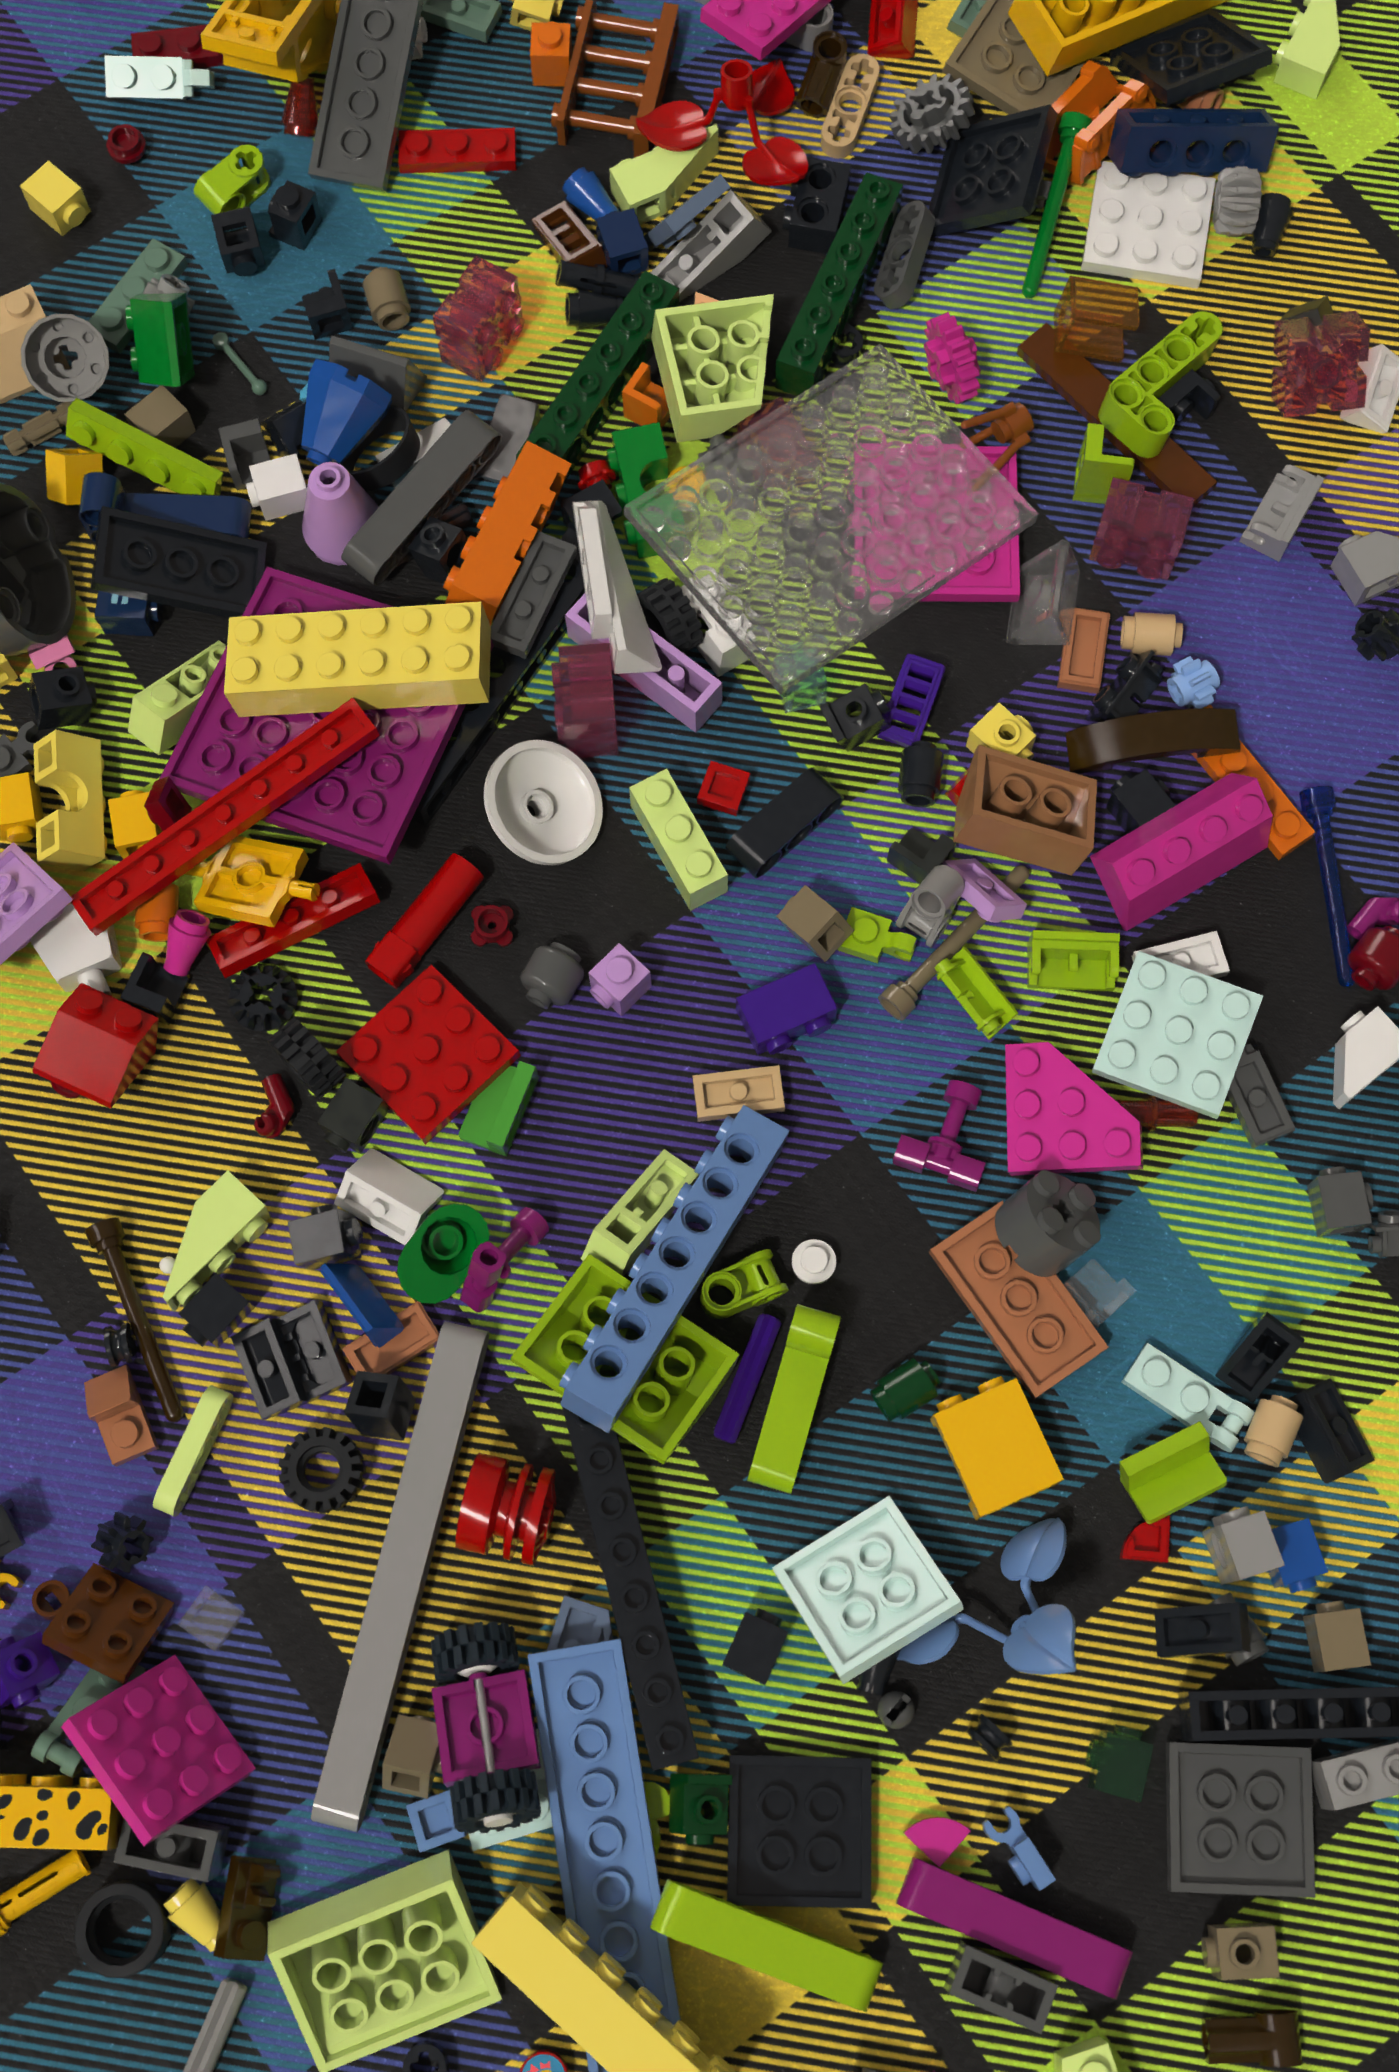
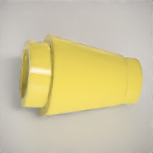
[163,1878,221,1952]

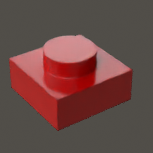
[697,761,751,816]

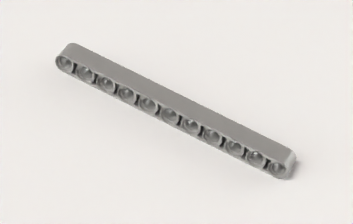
[311,1321,489,1832]

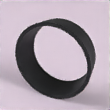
[341,405,420,490]

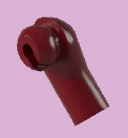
[254,1073,295,1138]

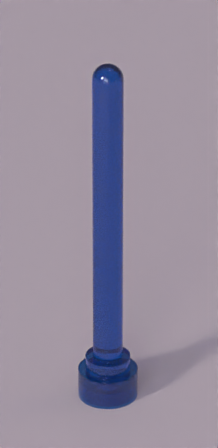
[1299,786,1355,987]

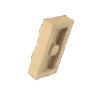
[692,1065,785,1122]

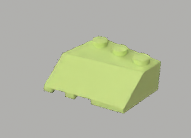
[651,294,774,443]

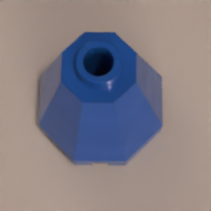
[301,359,392,465]

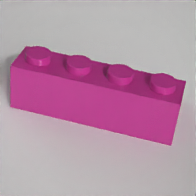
[1090,773,1273,931]

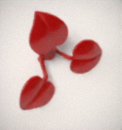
[636,58,808,186]

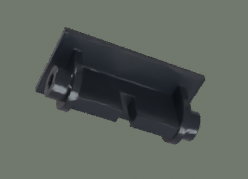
[1085,650,1163,721]

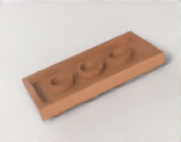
[929,1200,1109,1400]

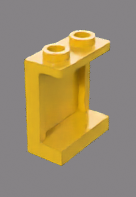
[930,1376,1064,1521]

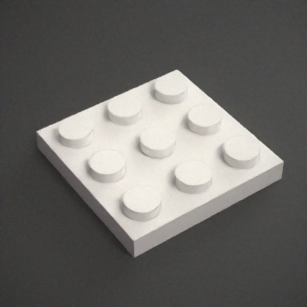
[1081,161,1216,289]

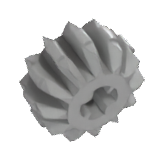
[1212,166,1262,237]

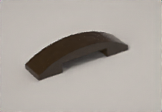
[1065,708,1241,774]

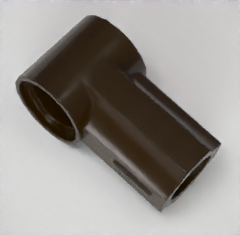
[796,30,847,119]
[1201,2009,1303,2067]

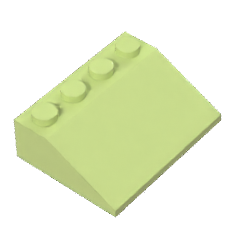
[268,1849,502,2072]

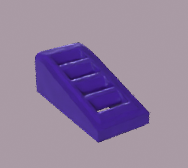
[877,653,946,747]

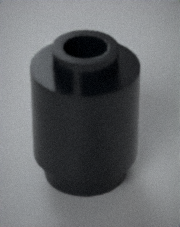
[898,741,944,807]

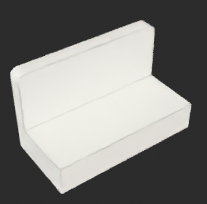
[334,1149,444,1245]

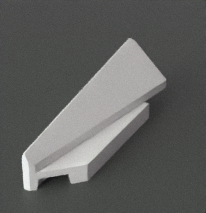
[572,500,662,674]

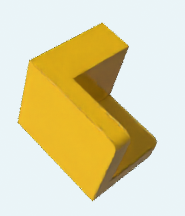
[45,447,103,505]

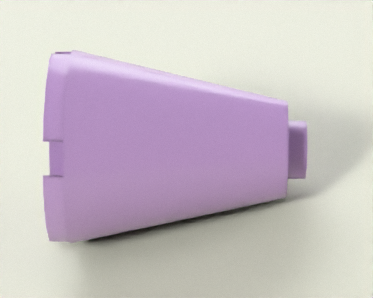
[302,462,379,565]

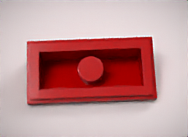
[867,0,918,59]

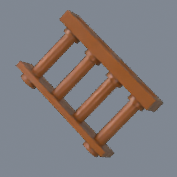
[551,0,679,157]

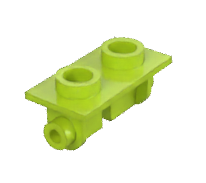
[934,946,1019,1040]

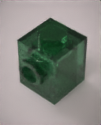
[1085,1725,1154,1802]

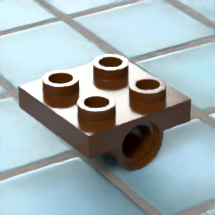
[42,1563,175,1685]

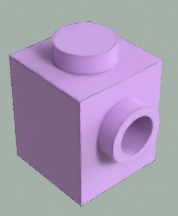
[589,943,652,1016]

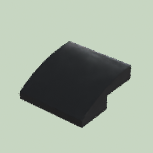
[231,1300,354,1420]

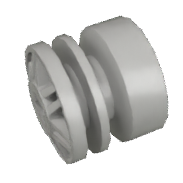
[21,314,109,402]

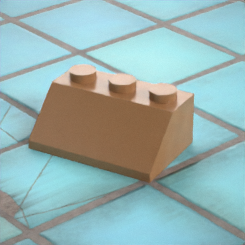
[953,745,1097,876]

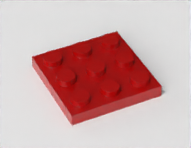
[335,964,521,1145]

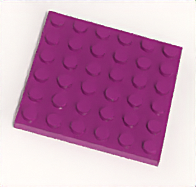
[159,567,494,864]

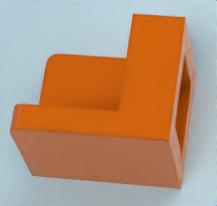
[622,362,670,430]

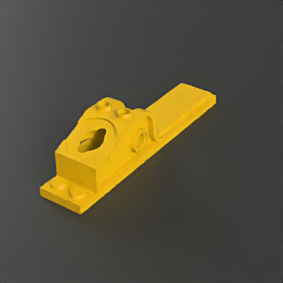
[201,0,341,83]

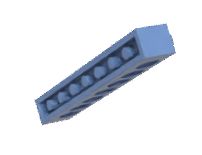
[559,1105,789,1434]

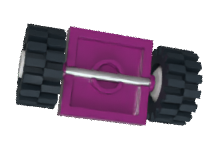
[431,1622,542,1834]

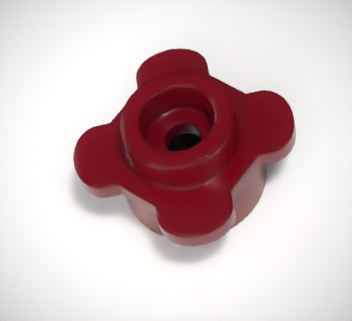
[471,905,514,947]

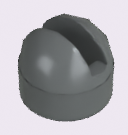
[877,1690,915,1729]

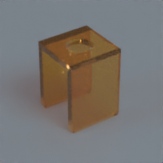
[1054,276,1139,363]

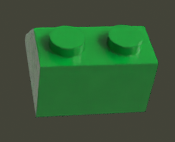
[125,293,195,387]

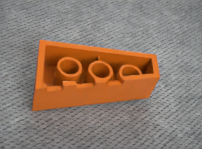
[443,440,572,625]

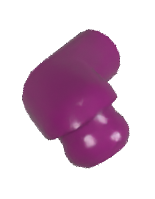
[1346,897,1399,940]

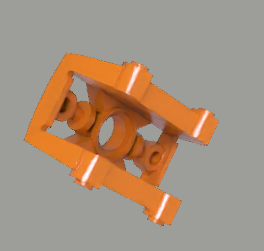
[1044,60,1156,185]

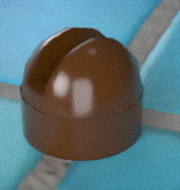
[32,1580,71,1620]

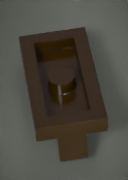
[213,1855,281,1961]

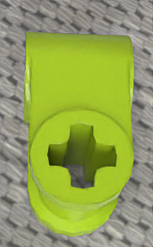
[194,144,271,214]
[700,1249,789,1319]

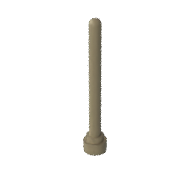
[878,865,1029,1021]

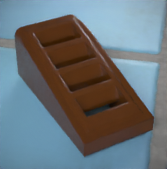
[531,201,607,269]

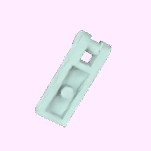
[1121,1343,1254,1453]

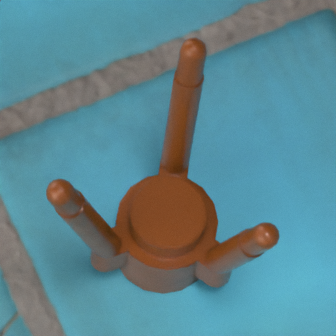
[955,401,1034,494]

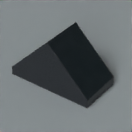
[1215,1312,1305,1403]

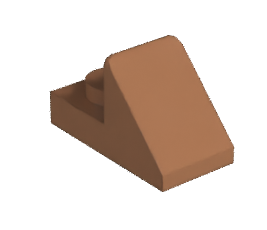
[84,1364,159,1466]

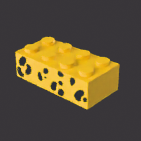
[0,1774,124,1850]

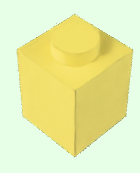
[20,160,91,236]

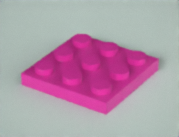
[61,1655,256,1846]

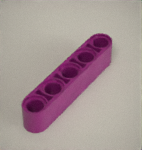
[896,1857,1133,2000]

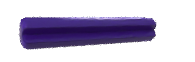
[714,1313,781,1444]

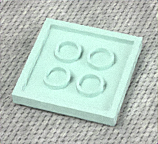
[1092,951,1263,1119]
[772,1496,964,1684]

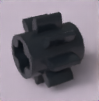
[1352,609,1399,662]
[91,1512,154,1573]

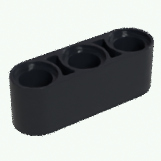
[725,767,844,879]

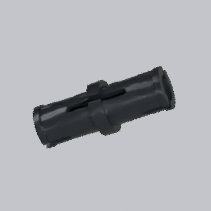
[556,260,639,298]

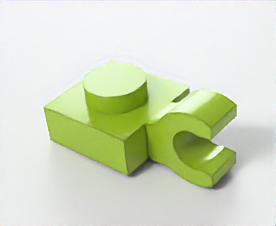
[837,907,917,964]

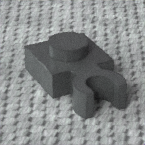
[0,721,45,777]

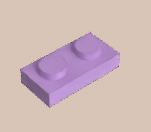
[942,858,1027,923]

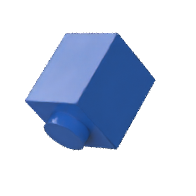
[1268,1518,1328,1593]

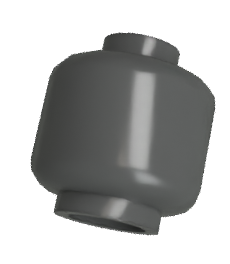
[520,942,584,1009]

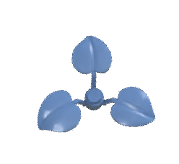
[897,1517,1076,1675]

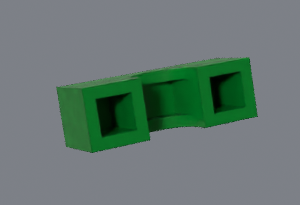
[606,422,686,559]

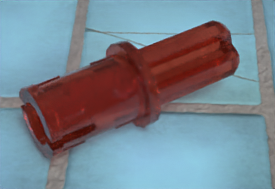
[1114,1096,1198,1131]

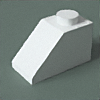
[1333,1006,1399,1109]

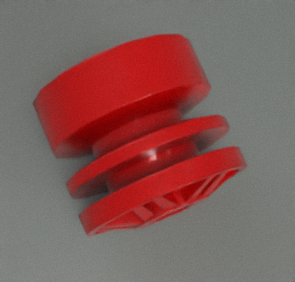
[455,1453,557,1566]

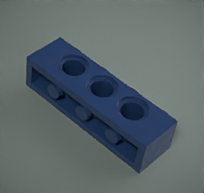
[1108,109,1279,177]

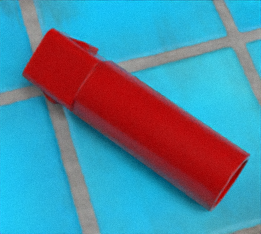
[365,853,484,989]

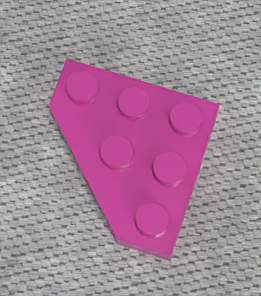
[1005,1042,1143,1176]

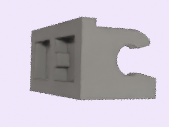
[1239,465,1325,562]

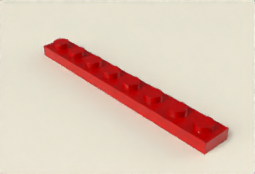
[71,698,380,936]

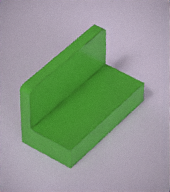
[458,1061,539,1157]

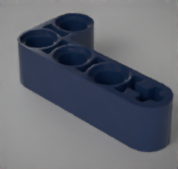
[79,472,252,543]

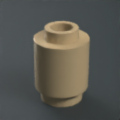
[1120,612,1183,656]
[1244,1395,1303,1467]

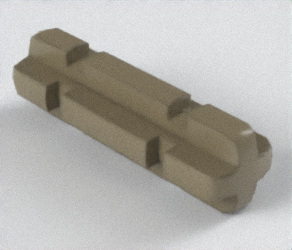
[2,402,72,456]

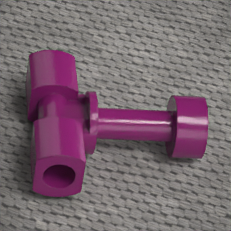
[893,1080,986,1192]
[460,1207,549,1313]

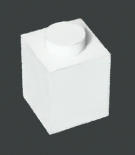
[246,453,307,521]

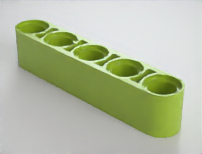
[650,1879,883,2012]

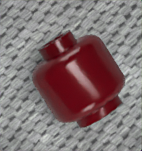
[1347,926,1399,991]

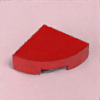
[1120,1516,1170,1564]

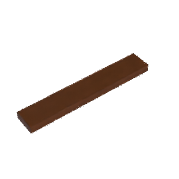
[1016,322,1217,513]

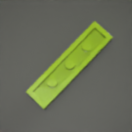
[66,398,223,496]

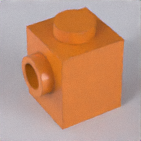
[530,21,573,87]

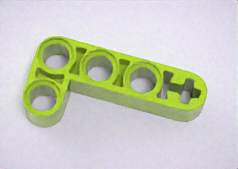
[1098,311,1223,458]
[747,1304,841,1494]

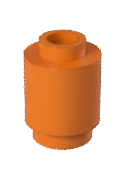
[135,883,179,942]

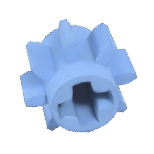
[1167,656,1220,709]

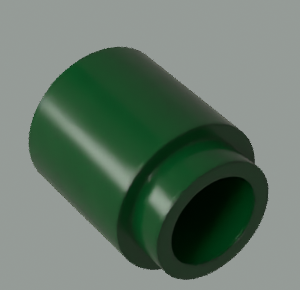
[870,1358,940,1422]

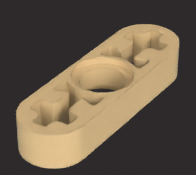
[821,54,880,159]

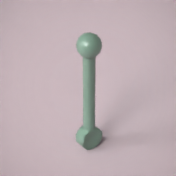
[212,332,267,396]

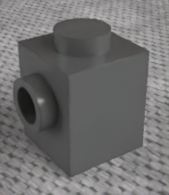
[1307,1166,1373,1237]

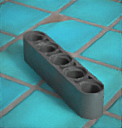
[341,410,502,586]

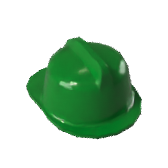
[397,1203,490,1304]

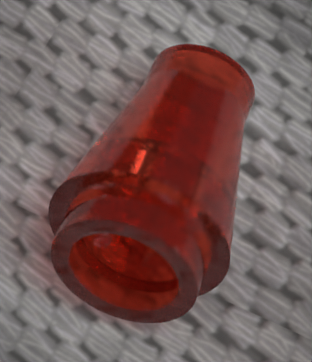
[281,78,318,137]

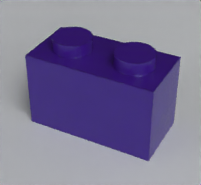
[736,963,838,1055]

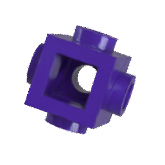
[0,1631,61,1709]

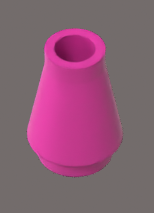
[163,909,211,976]

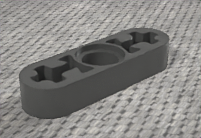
[874,200,935,309]

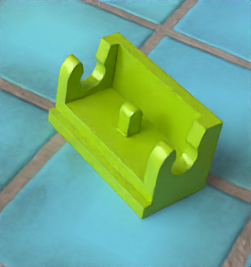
[1027,930,1120,991]

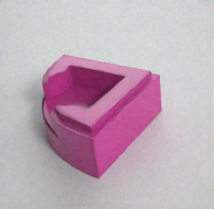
[903,1817,971,1868]

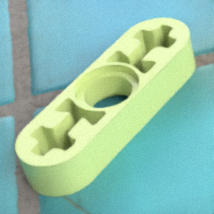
[153,1385,233,1517]

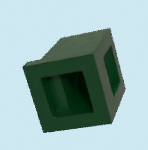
[669,1773,732,1845]

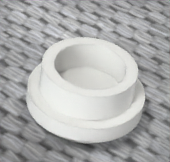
[792,1239,836,1284]

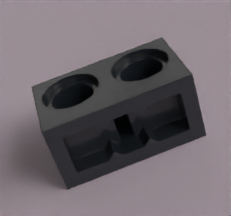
[783,157,851,254]

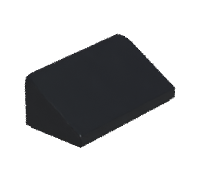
[1288,1378,1374,1483]

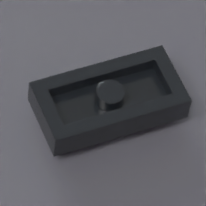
[1154,1602,1251,1658]

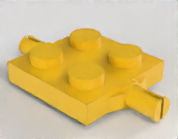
[185,836,320,928]

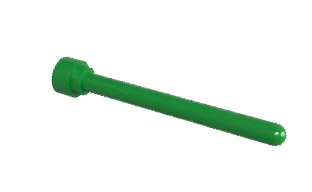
[1022,112,1092,298]

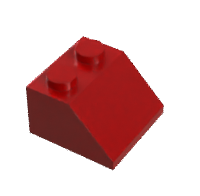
[33,983,159,1109]

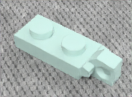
[104,55,215,100]

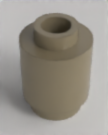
[362,267,411,331]

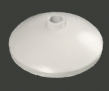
[484,740,603,865]

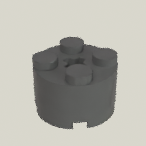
[995,1170,1101,1277]

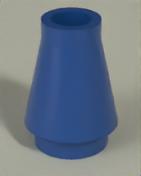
[562,167,619,221]

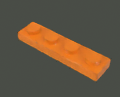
[1191,704,1315,860]

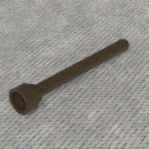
[85,1218,184,1423]

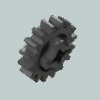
[889,73,975,154]

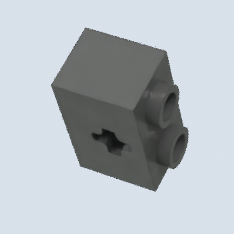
[944,1941,1058,2034]

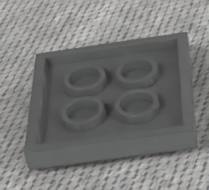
[1166,1742,1315,1898]

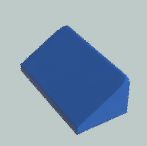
[320,1263,404,1348]

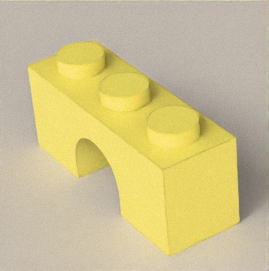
[33,729,107,872]

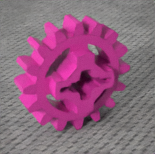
[923,312,981,405]

